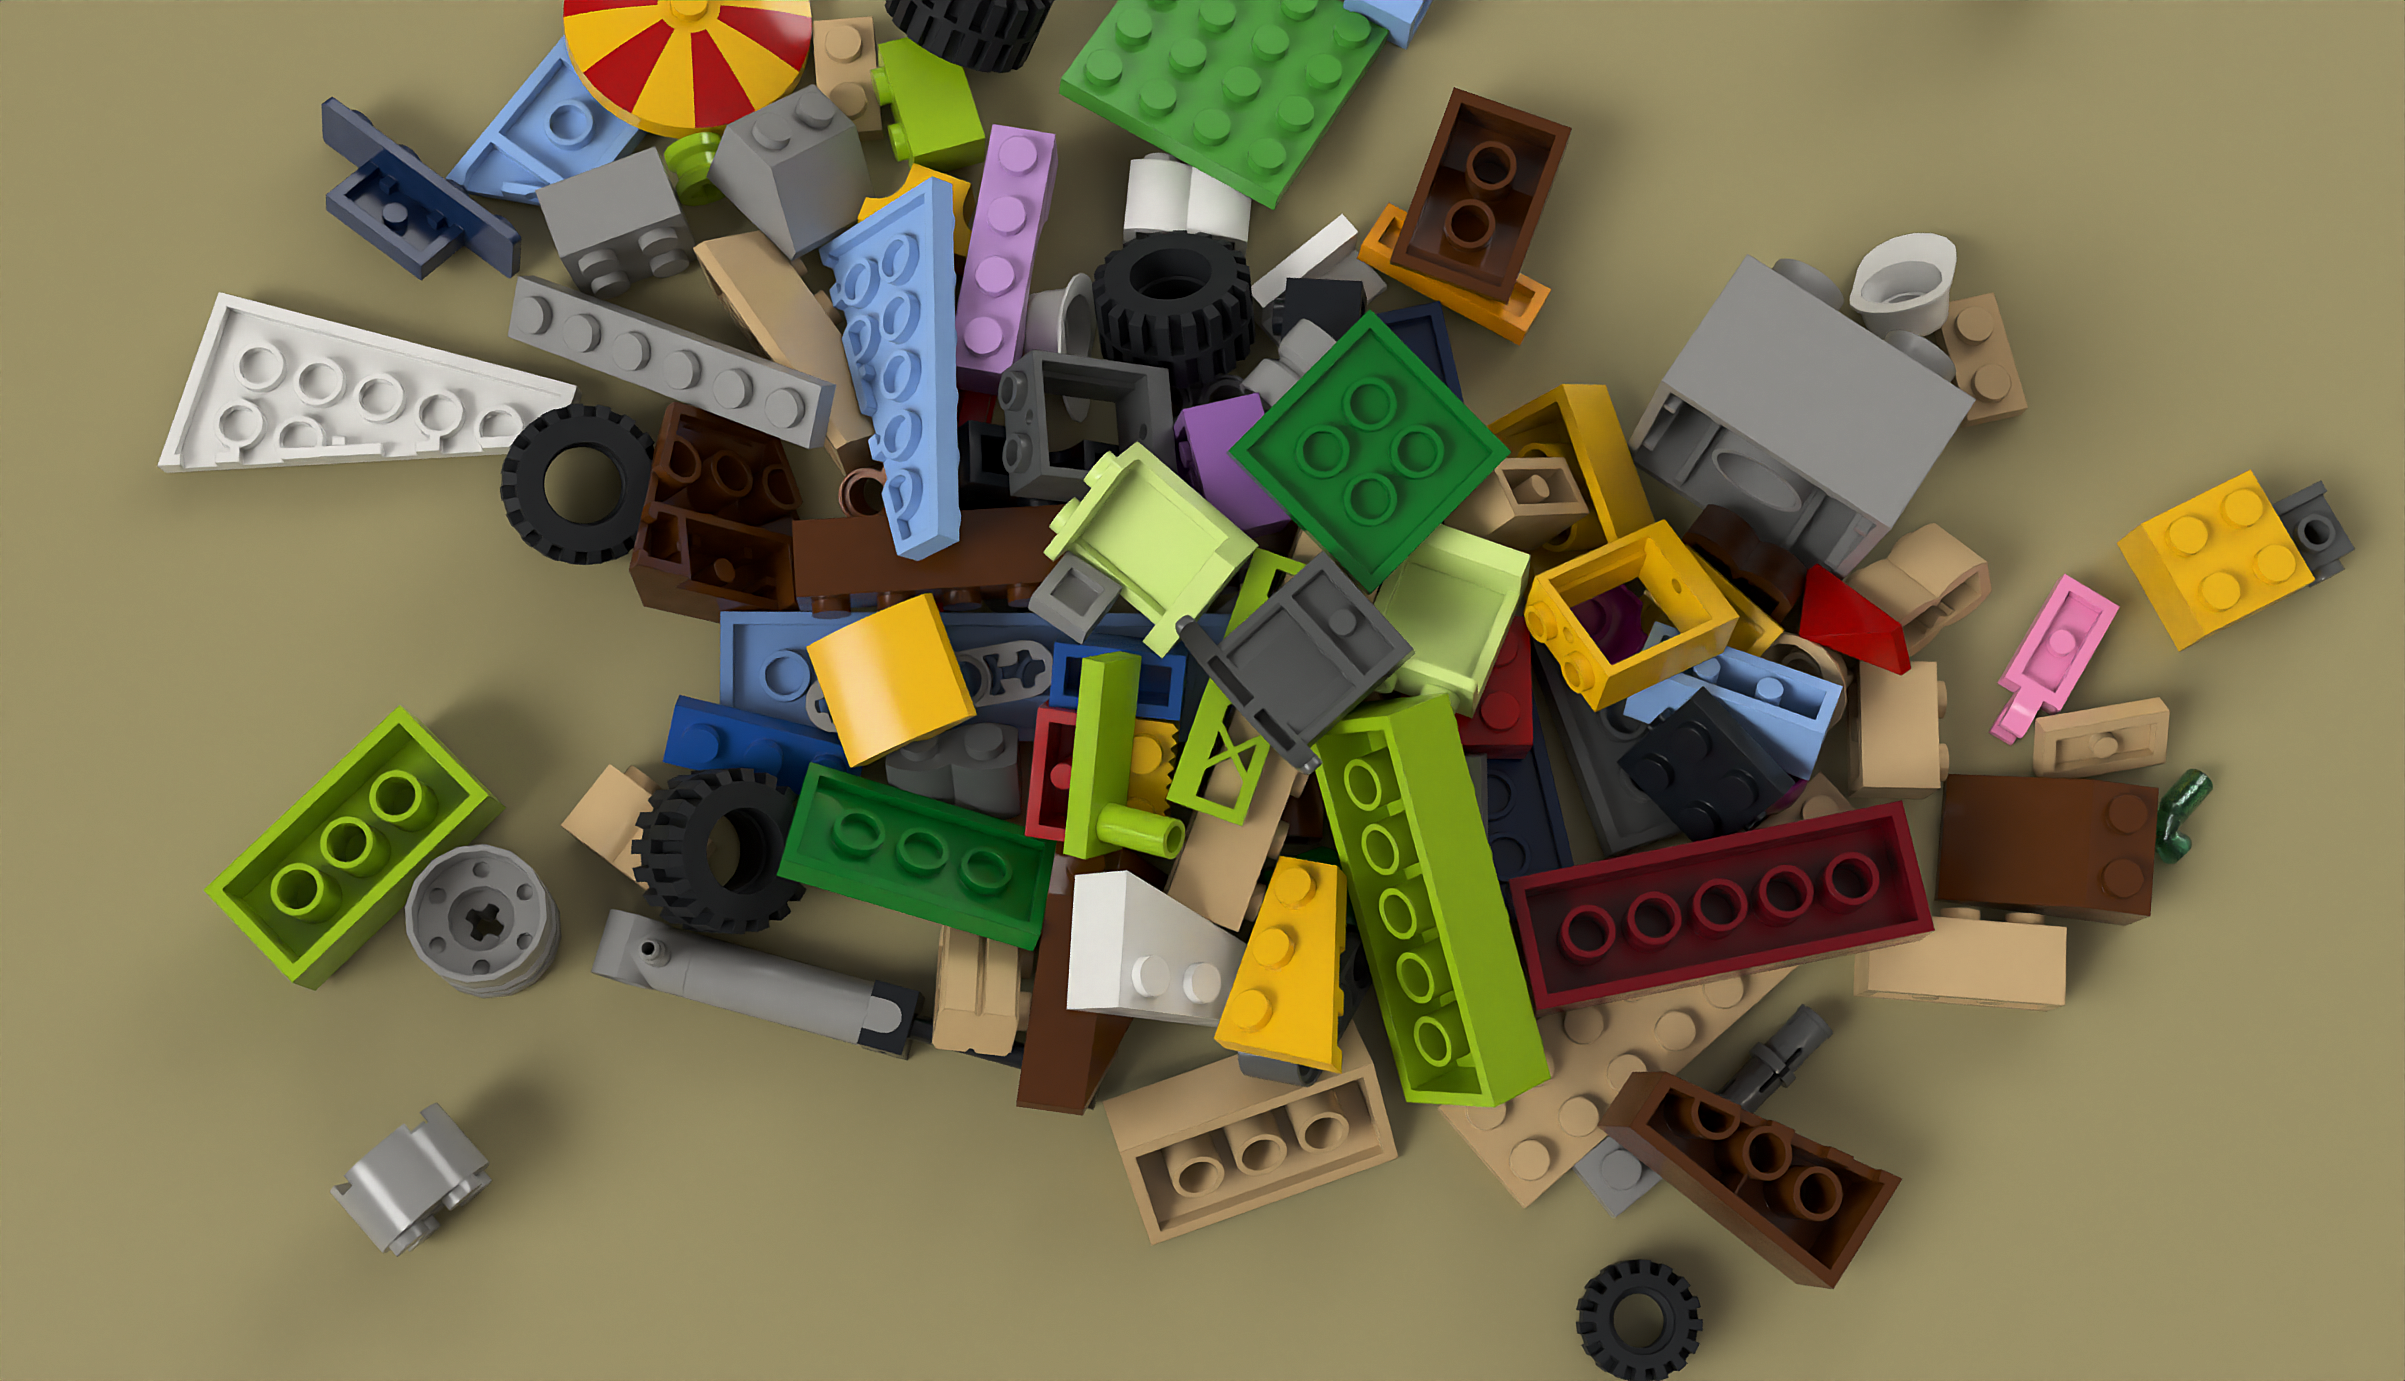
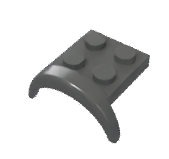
[1175,551,1415,775]

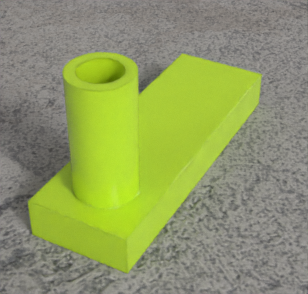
[1063,651,1185,860]

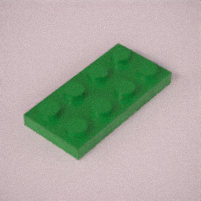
[776,762,1057,951]

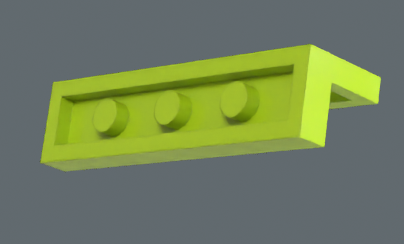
[1166,548,1306,827]

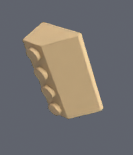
[693,230,883,477]
[1103,1019,1398,1246]

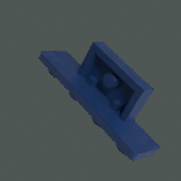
[321,97,522,281]

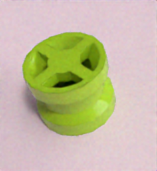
[664,132,726,206]

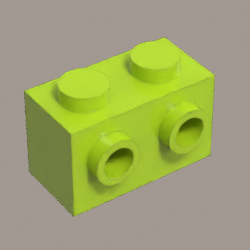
[870,37,986,173]

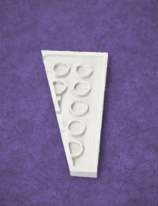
[157,292,582,473]

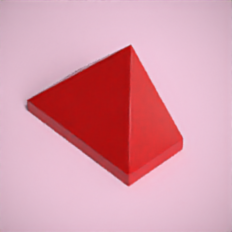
[1799,563,1911,676]

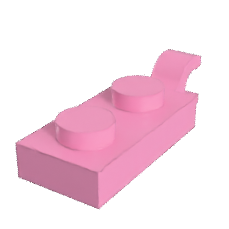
[1989,574,2120,746]

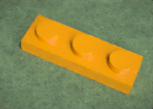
[1357,203,1552,346]

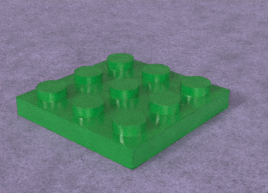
[1226,309,1511,595]

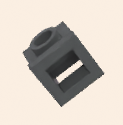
[2272,480,2355,588]

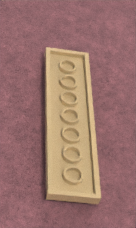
[1436,771,1856,1208]

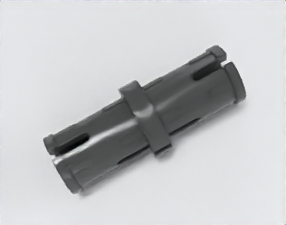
[1714,1004,1833,1114]

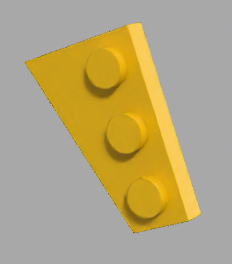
[1214,856,1347,1074]

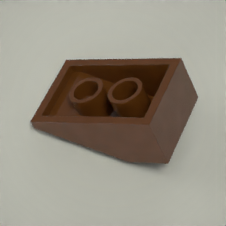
[1390,87,1572,305]
[1934,774,2159,926]

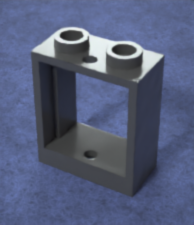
[998,350,1178,502]

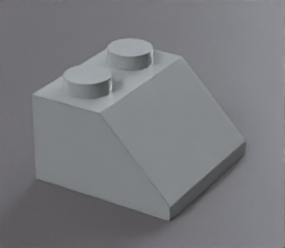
[706,84,876,261]

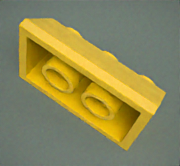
[1486,384,1655,601]

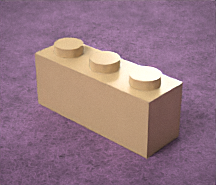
[1854,908,2067,1012]

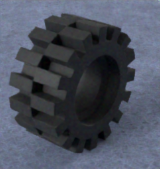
[1576,1259,1703,1381]

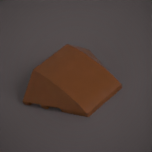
[629,401,812,623]

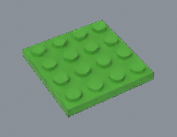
[1059,0,1389,210]

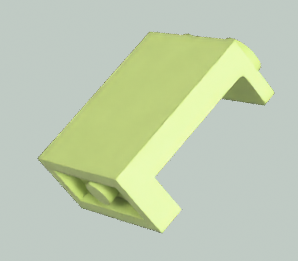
[1043,441,1259,659]
[1373,524,1531,718]

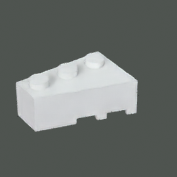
[1067,870,1247,1027]

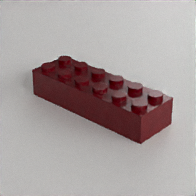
[1504,800,1935,1018]

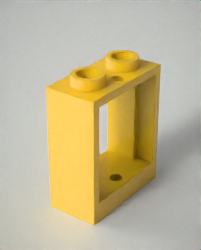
[1523,518,1740,712]

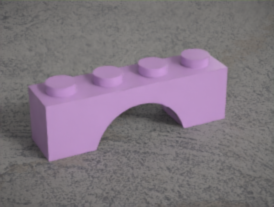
[955,124,1058,396]

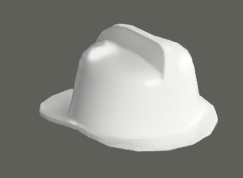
[1850,233,1957,340]
[1022,273,1097,423]

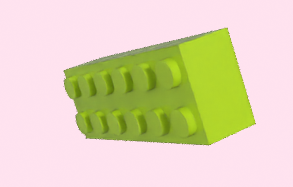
[1310,692,1551,1108]

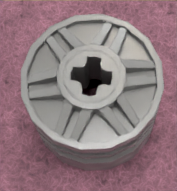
[405,844,562,999]

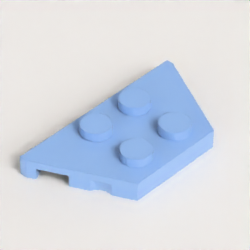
[445,35,648,206]

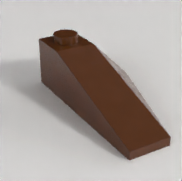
[1016,841,1168,1116]

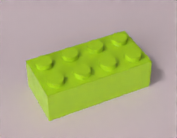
[203,705,506,991]

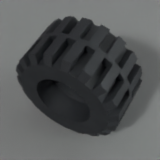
[884,0,1054,73]
[1092,230,1256,389]
[500,403,655,565]
[631,768,807,934]

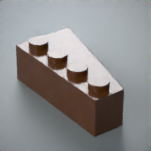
[1597,1071,1902,1289]

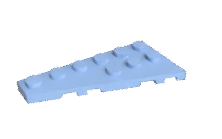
[819,176,961,561]

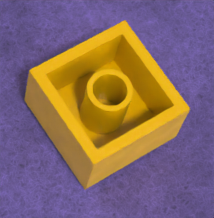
[2117,469,2315,652]

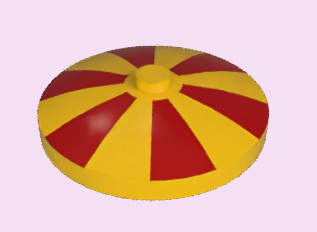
[563,0,812,139]

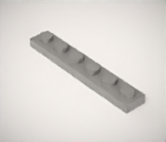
[508,275,836,449]

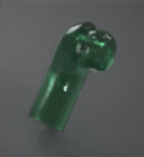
[2155,769,2213,864]

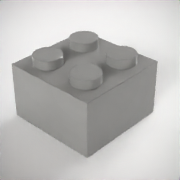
[535,146,697,299]

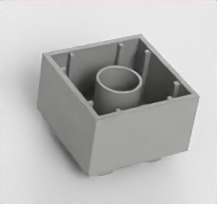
[1627,254,1976,581]

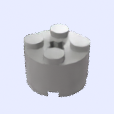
[330,1103,493,1257]

